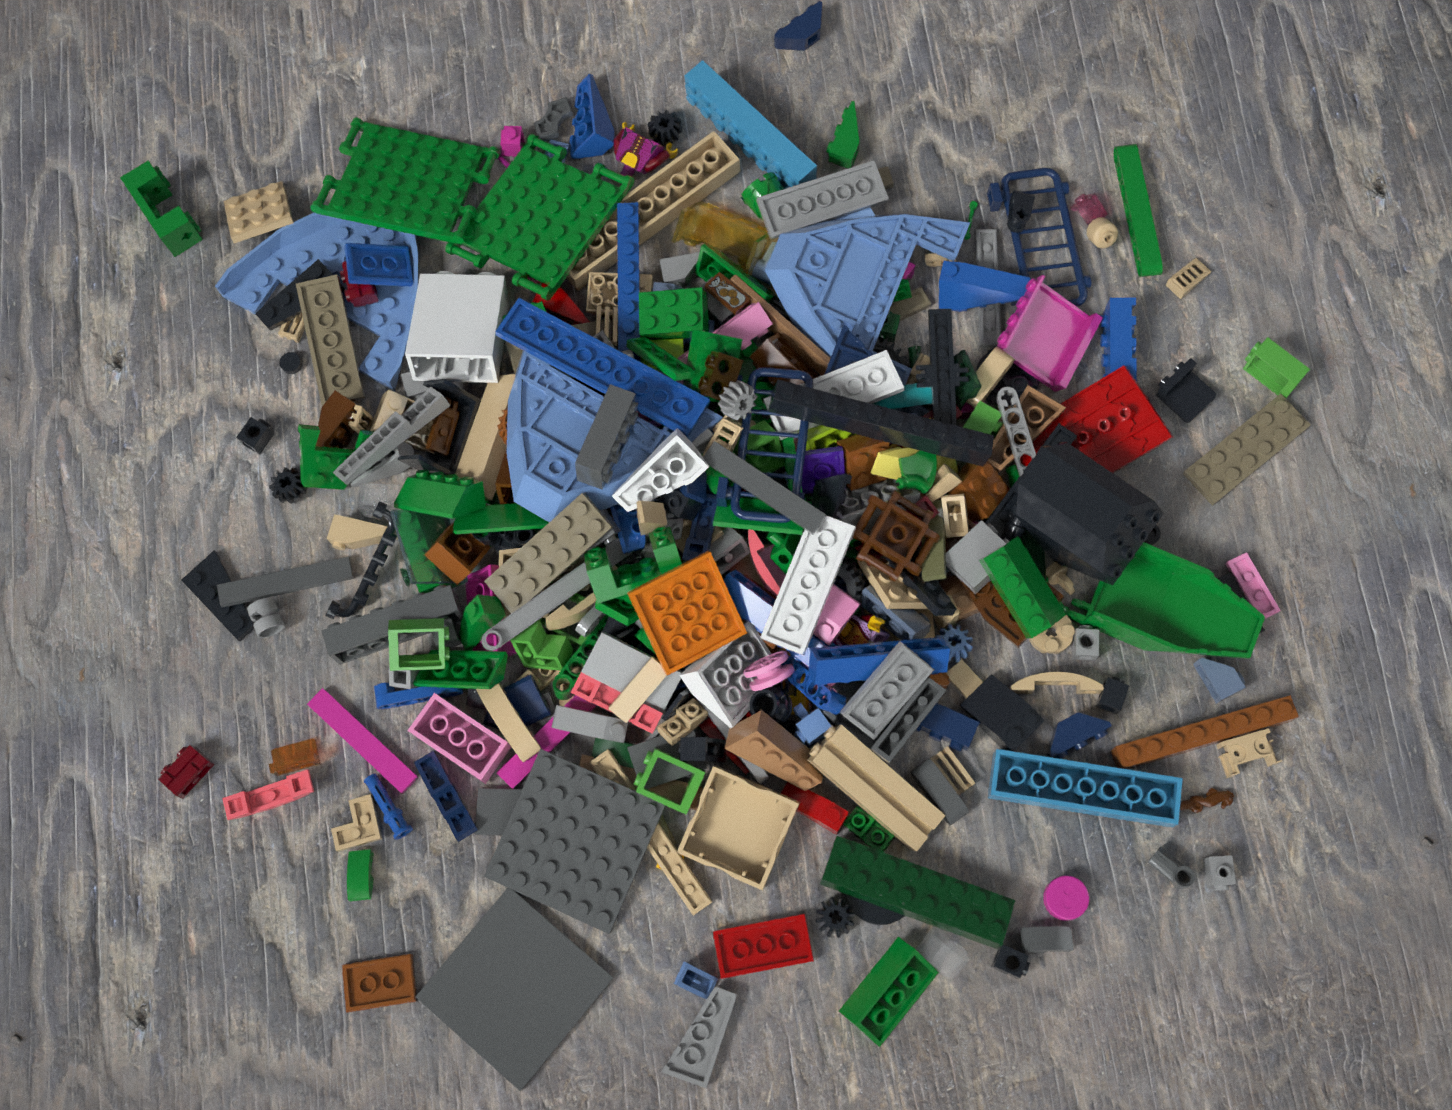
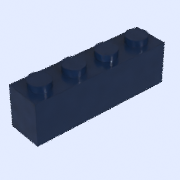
[915,703,980,751]

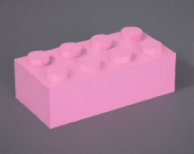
[407,693,511,784]

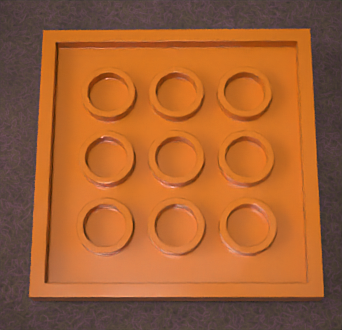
[627,551,747,676]

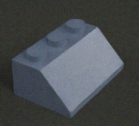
[862,585,931,640]

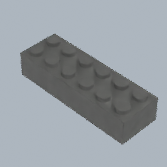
[321,585,464,665]

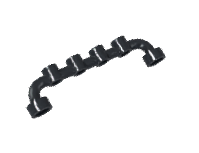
[325,501,398,619]

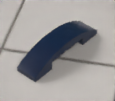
[682,483,717,561]

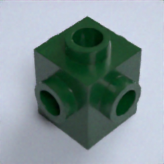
[878,311,901,342]

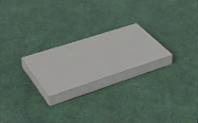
[581,631,682,713]
[840,641,934,740]

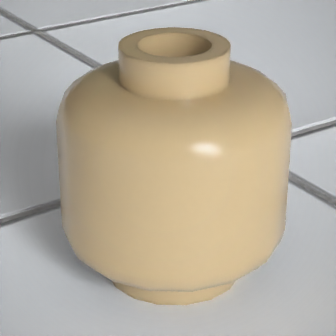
[1086,217,1118,249]

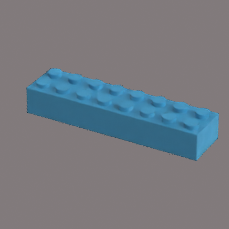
[684,60,817,189]
[988,749,1183,828]

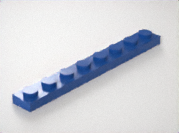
[617,202,640,361]

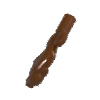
[1180,788,1234,813]

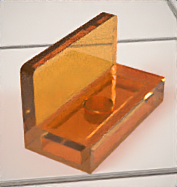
[269,738,321,776]

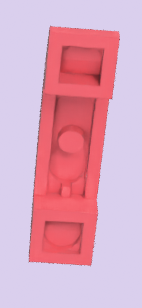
[748,530,780,597]
[571,672,663,734]
[222,769,314,820]

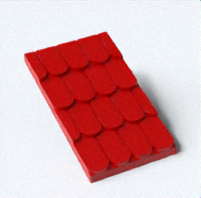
[1020,365,1173,473]

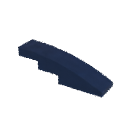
[414,750,478,842]

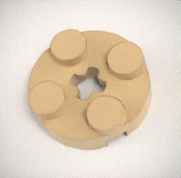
[1029,615,1075,654]

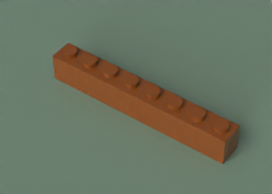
[1111,695,1299,769]

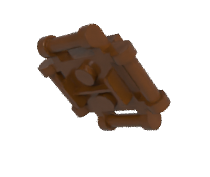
[852,490,940,582]

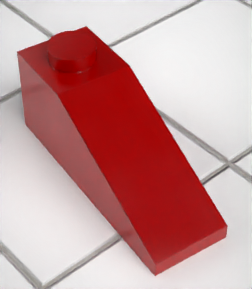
[532,283,590,325]
[781,782,849,835]

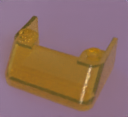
[671,201,771,274]

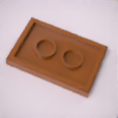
[342,954,417,1013]

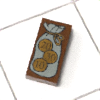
[704,272,751,316]

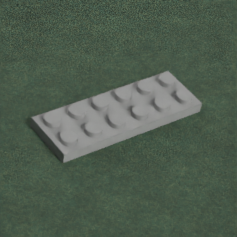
[756,161,889,240]

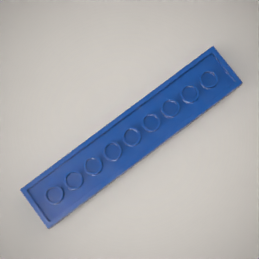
[495,298,710,438]

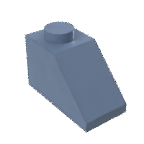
[1193,658,1246,704]

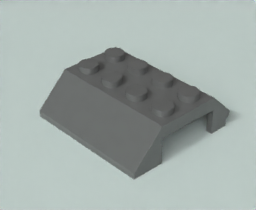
[821,640,946,763]

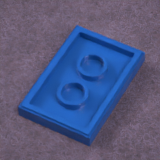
[344,243,413,287]

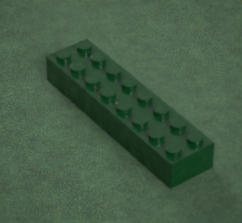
[820,836,1016,949]

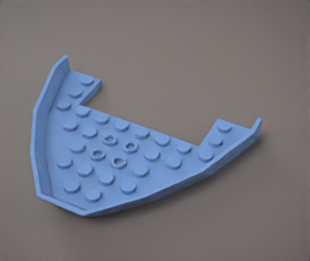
[215,213,418,391]
[765,214,970,385]
[507,350,723,522]

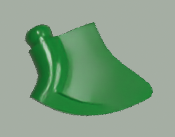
[896,450,937,494]

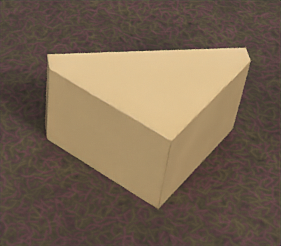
[941,494,969,538]
[636,501,668,535]

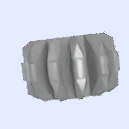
[718,380,757,420]

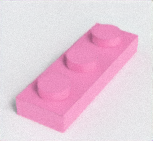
[1225,552,1281,619]

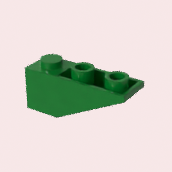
[826,101,860,169]

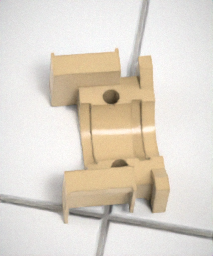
[1216,728,1282,779]

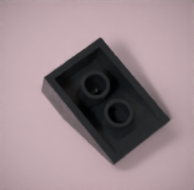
[960,674,1045,752]

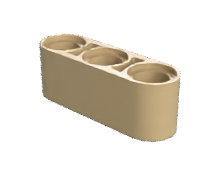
[959,346,1015,408]

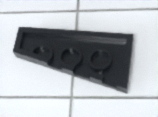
[881,550,957,616]

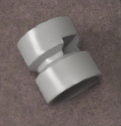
[247,598,285,638]

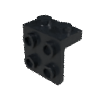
[1156,358,1216,423]

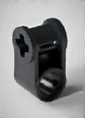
[1007,190,1035,233]

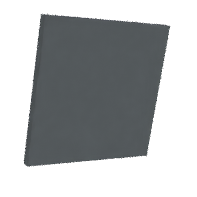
[415,888,614,1091]

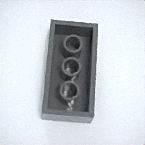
[575,384,638,490]

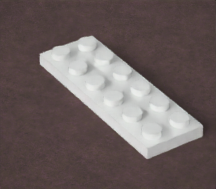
[764,350,904,440]
[760,516,856,656]

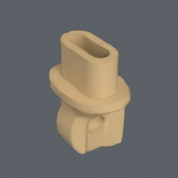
[925,253,956,267]
[1044,562,1075,595]

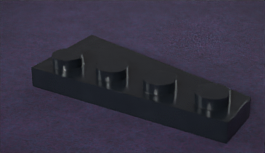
[255,259,345,331]
[812,473,852,520]
[181,550,254,641]

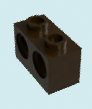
[698,351,743,401]

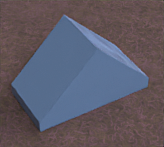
[674,962,718,1000]

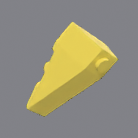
[871,447,958,480]

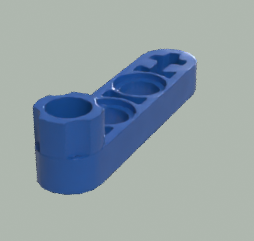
[781,656,846,715]
[374,683,463,709]

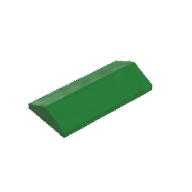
[413,650,508,689]

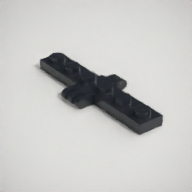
[916,309,969,426]

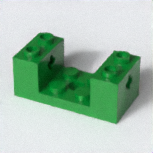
[120,160,203,257]
[584,526,682,603]

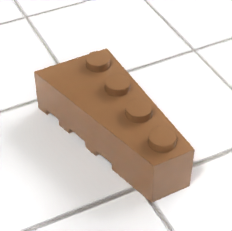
[988,385,1066,474]
[725,710,823,791]

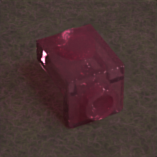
[1070,194,1108,225]

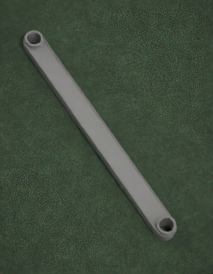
[481,534,650,651]

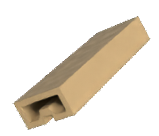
[455,374,515,501]
[807,725,945,852]

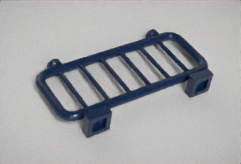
[987,168,1091,307]
[716,367,814,523]

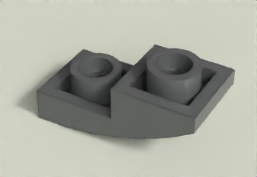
[1020,926,1074,953]

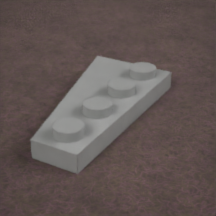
[662,987,737,1088]

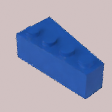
[1099,297,1137,381]

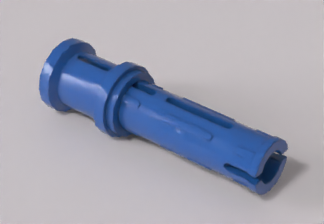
[364,773,413,840]

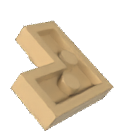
[331,794,382,852]

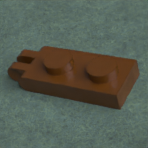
[425,396,460,457]

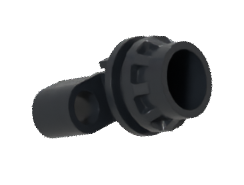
[472,529,537,554]
[749,678,797,735]

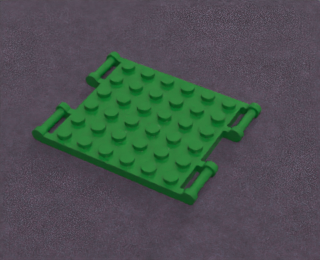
[310,117,500,244]
[445,134,634,301]

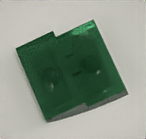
[954,350,982,411]

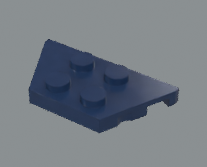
[824,324,874,375]

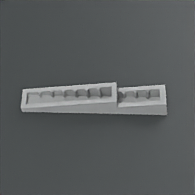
[333,387,451,485]

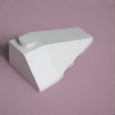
[612,428,709,512]

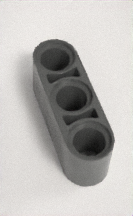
[910,758,969,826]

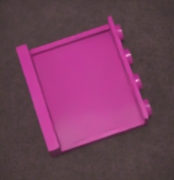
[997,275,1103,392]

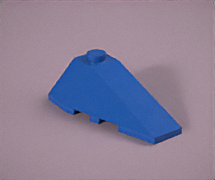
[570,73,615,159]
[939,261,1031,312]
[610,504,646,554]

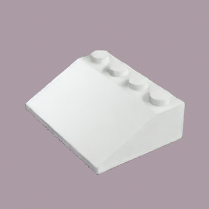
[680,621,771,728]

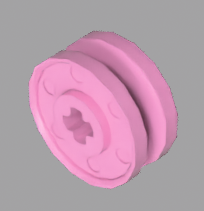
[743,651,795,691]

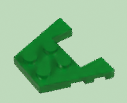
[298,424,375,490]

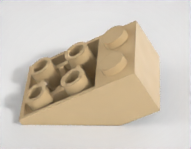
[586,272,654,318]
[369,390,434,454]

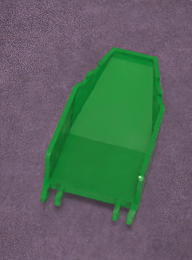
[1066,542,1265,659]

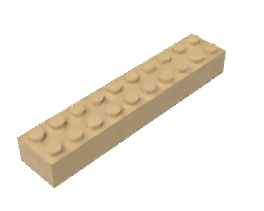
[566,131,740,291]

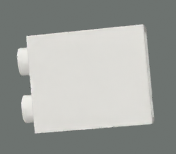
[405,271,510,383]

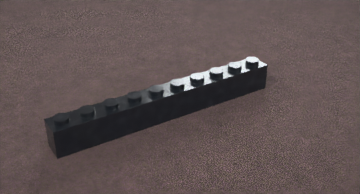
[768,379,994,467]

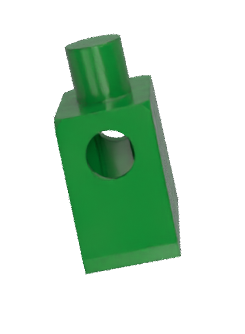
[766,532,802,575]

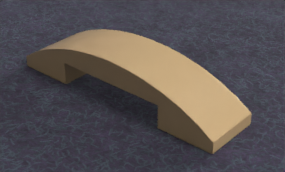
[546,565,618,630]
[1010,672,1104,694]
[476,683,542,762]

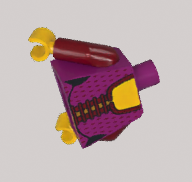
[614,122,678,177]

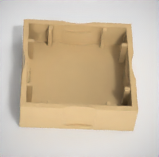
[677,766,800,890]

